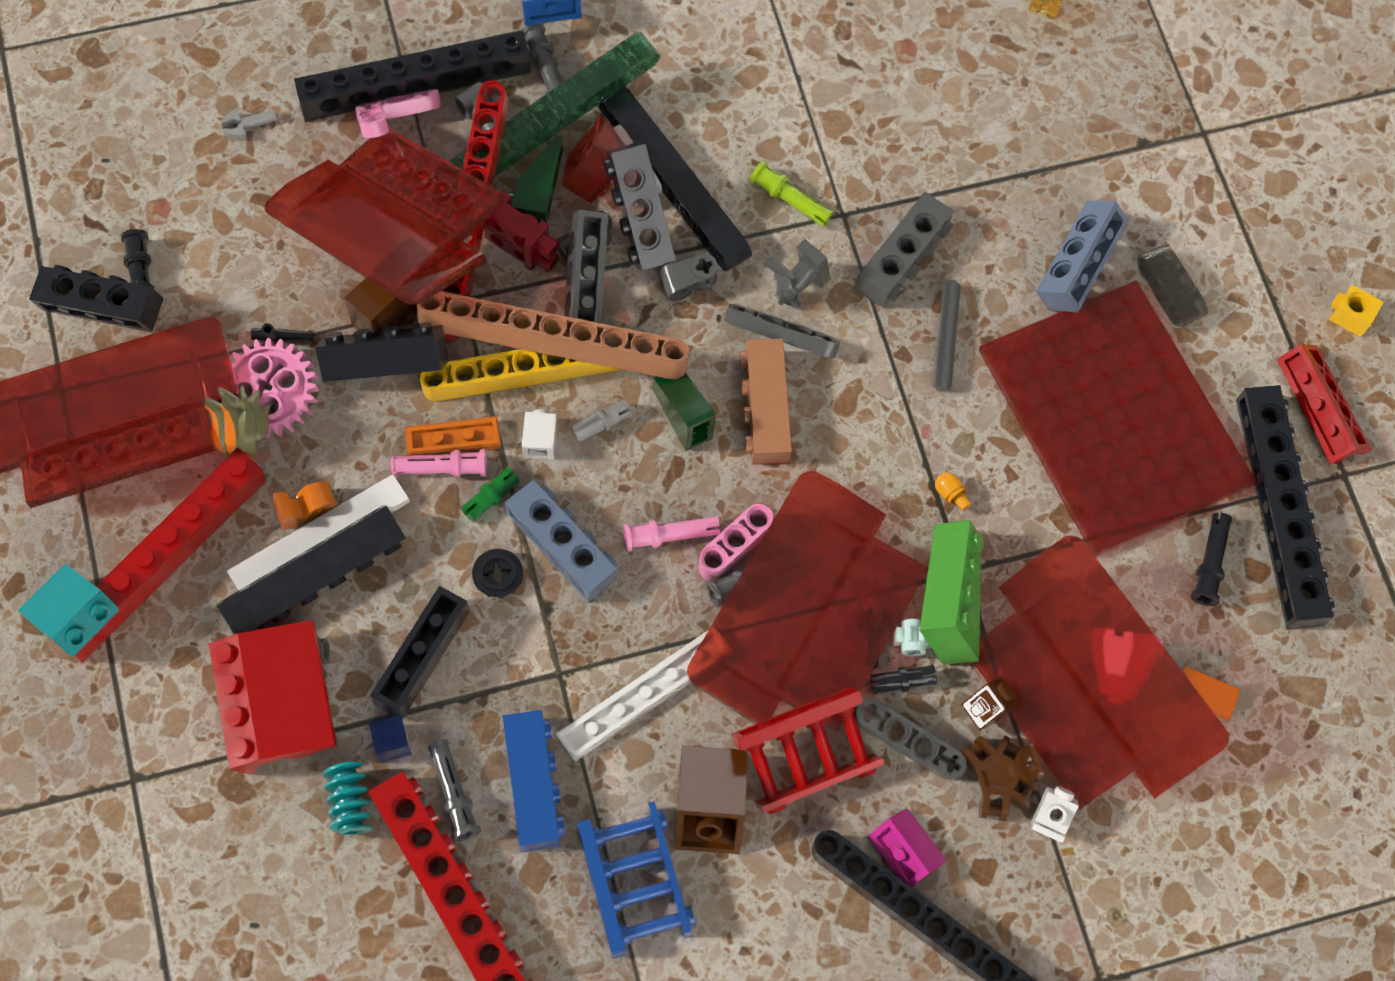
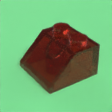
[562,114,625,204]

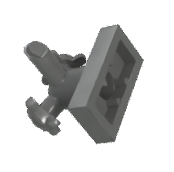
[764,239,831,308]

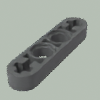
[725,304,840,358]
[853,698,967,780]

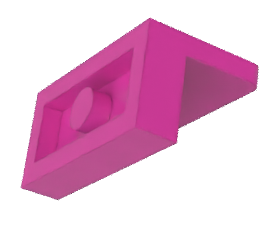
[868,808,946,887]

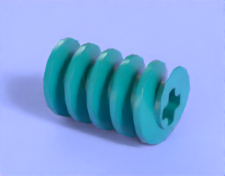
[323,762,373,836]

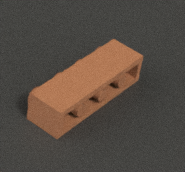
[739,339,792,464]

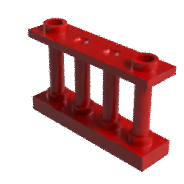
[731,687,884,814]

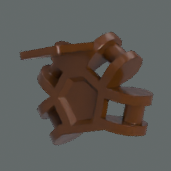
[960,735,1043,822]

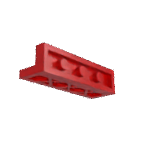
[1276,344,1372,464]

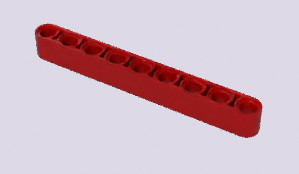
[438,80,509,343]

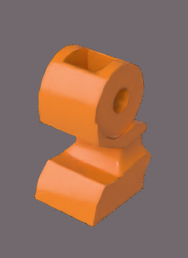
[273,481,338,531]

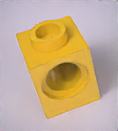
[1329,285,1384,337]

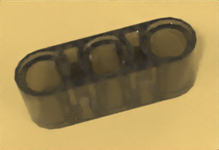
[1137,244,1208,329]

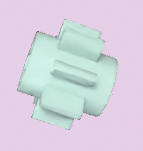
[894,619,931,656]

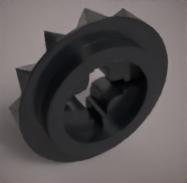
[472,549,523,599]

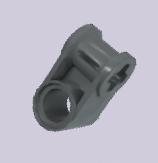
[658,253,718,301]

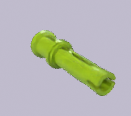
[749,160,834,228]

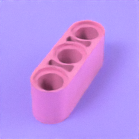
[698,504,773,581]

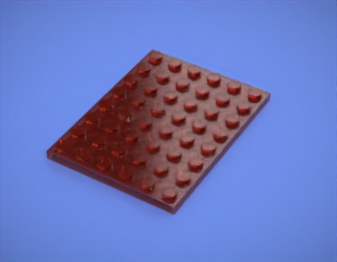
[978,280,1257,557]

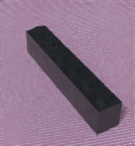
[216,505,406,635]

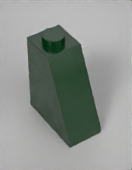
[653,373,716,451]

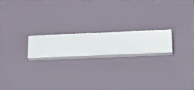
[227,474,410,590]
[556,626,733,762]

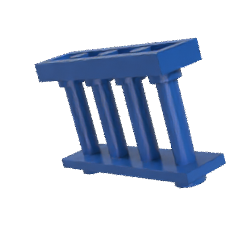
[577,801,696,959]

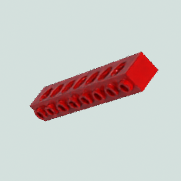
[368,771,533,981]

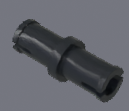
[870,664,937,695]

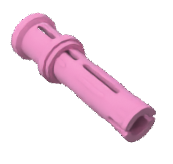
[391,449,487,478]
[623,516,720,552]

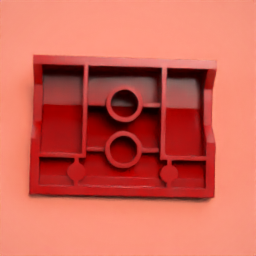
[208,620,337,775]

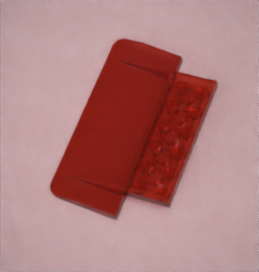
[265,127,506,304]
[0,317,239,508]
[687,471,929,732]
[973,535,1229,810]

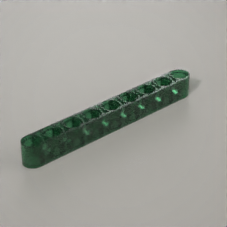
[430,32,660,204]

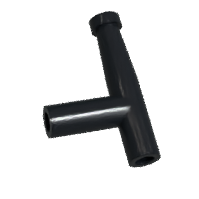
[251,323,314,342]

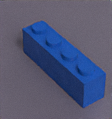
[502,710,566,852]

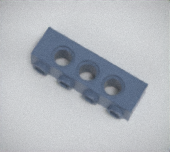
[1036,201,1128,312]
[505,479,618,603]

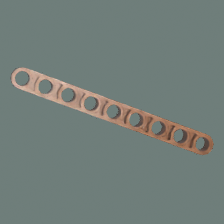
[417,290,689,379]

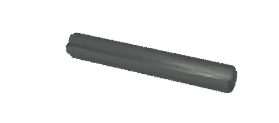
[933,280,961,391]

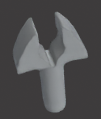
[221,108,278,141]

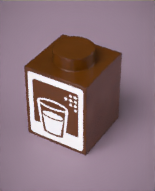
[961,677,1021,731]

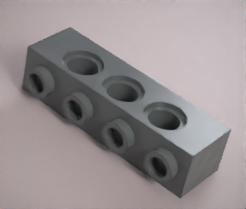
[854,192,954,308]
[564,209,608,323]

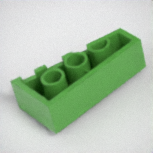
[919,520,984,664]

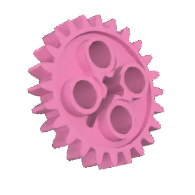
[217,338,319,439]

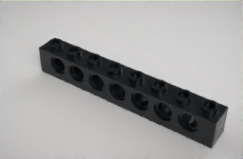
[294,30,531,122]
[1236,385,1335,630]

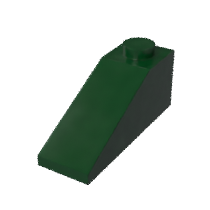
[508,135,563,224]

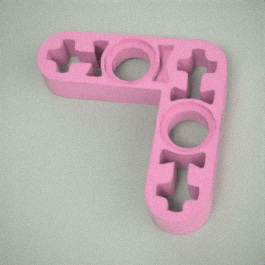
[355,89,441,138]

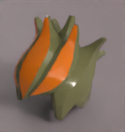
[205,386,271,456]

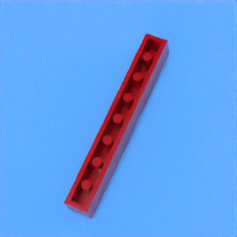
[75,448,266,663]

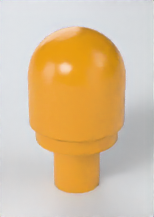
[935,472,972,511]

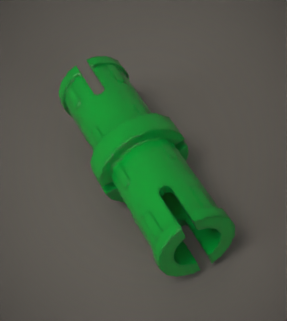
[460,467,520,522]

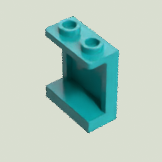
[17,564,119,657]

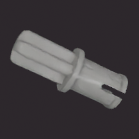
[572,399,632,441]

